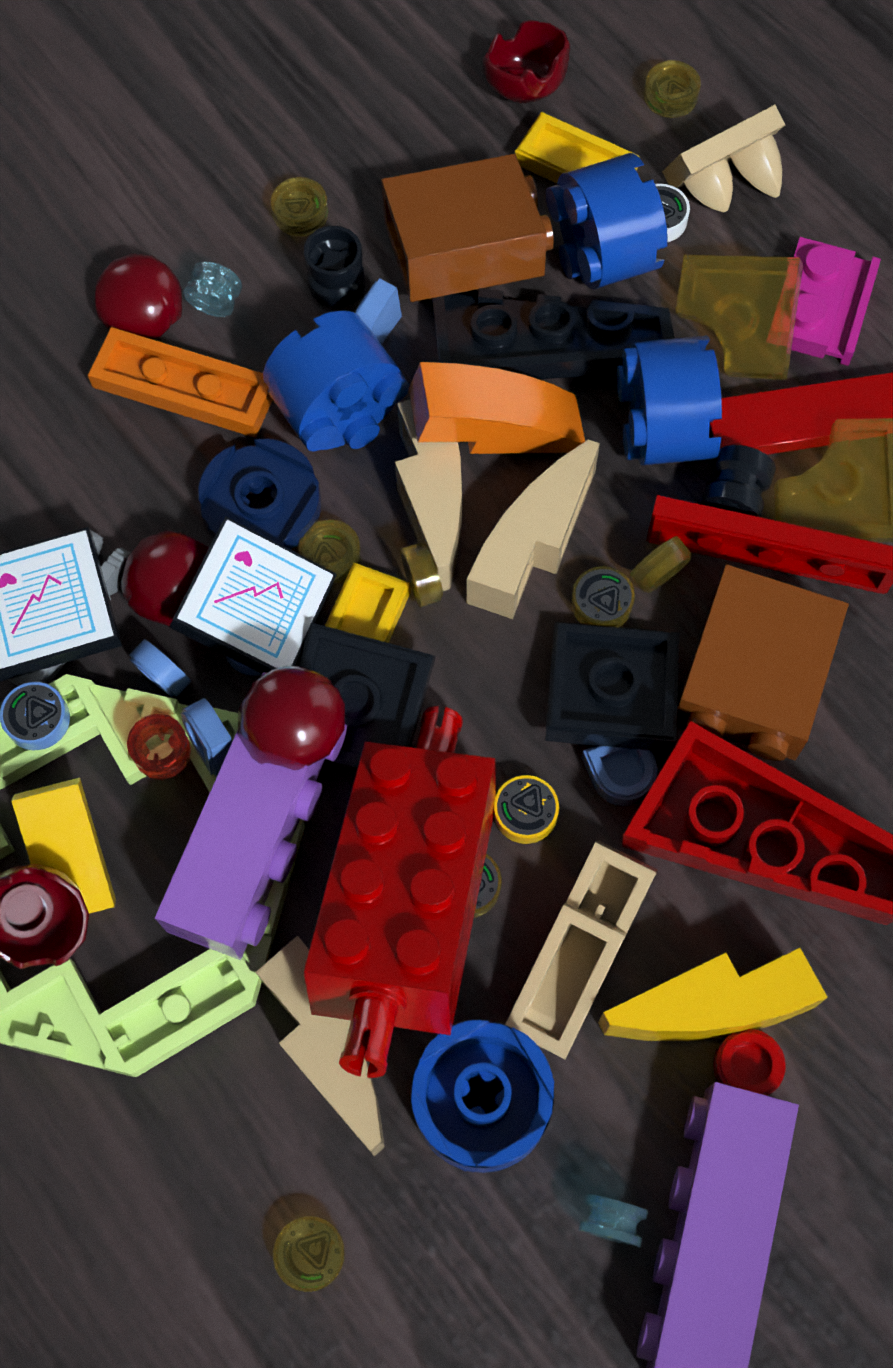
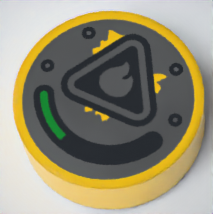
[494,775,559,844]

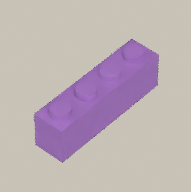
[155,672,347,960]
[637,1082,799,1368]

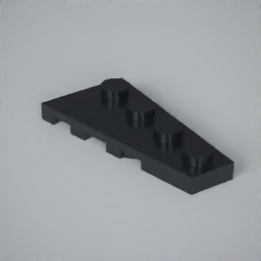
[432,288,675,380]

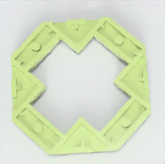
[0,674,305,1077]

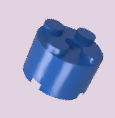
[546,153,668,289]
[263,311,410,452]
[617,335,722,466]
[411,1020,554,1173]

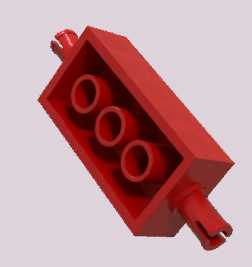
[304,706,496,1078]

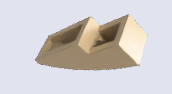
[395,399,462,593]
[467,440,600,619]
[505,840,658,1059]
[256,936,385,1156]

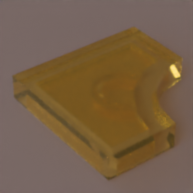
[676,255,803,380]
[774,418,893,542]

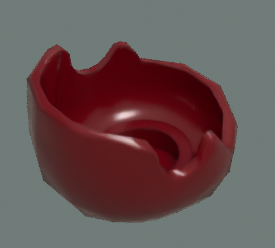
[482,20,570,104]
[94,253,183,339]
[121,531,209,626]
[238,666,345,770]
[0,864,89,969]

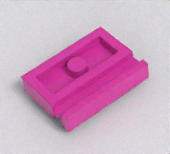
[767,237,881,366]

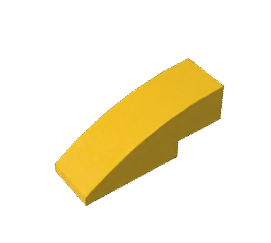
[598,948,828,1041]

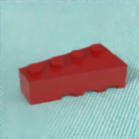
[622,721,893,925]

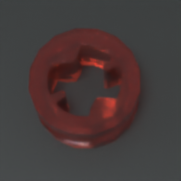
[127,714,191,780]

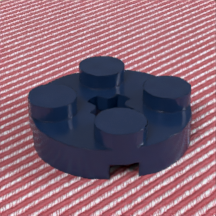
[198,439,321,550]

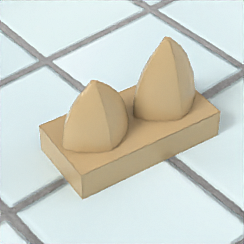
[662,105,785,212]

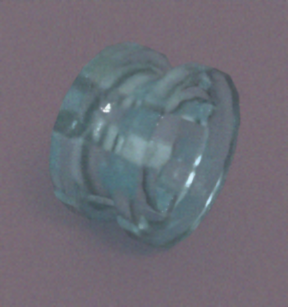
[183,262,243,317]
[578,1194,648,1248]

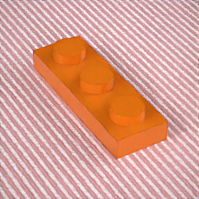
[88,327,272,438]

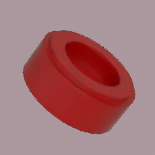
[713,1029,786,1096]

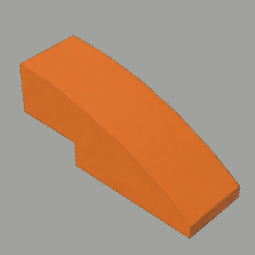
[409,362,585,454]

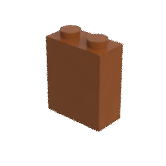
[381,154,554,303]
[677,564,849,761]

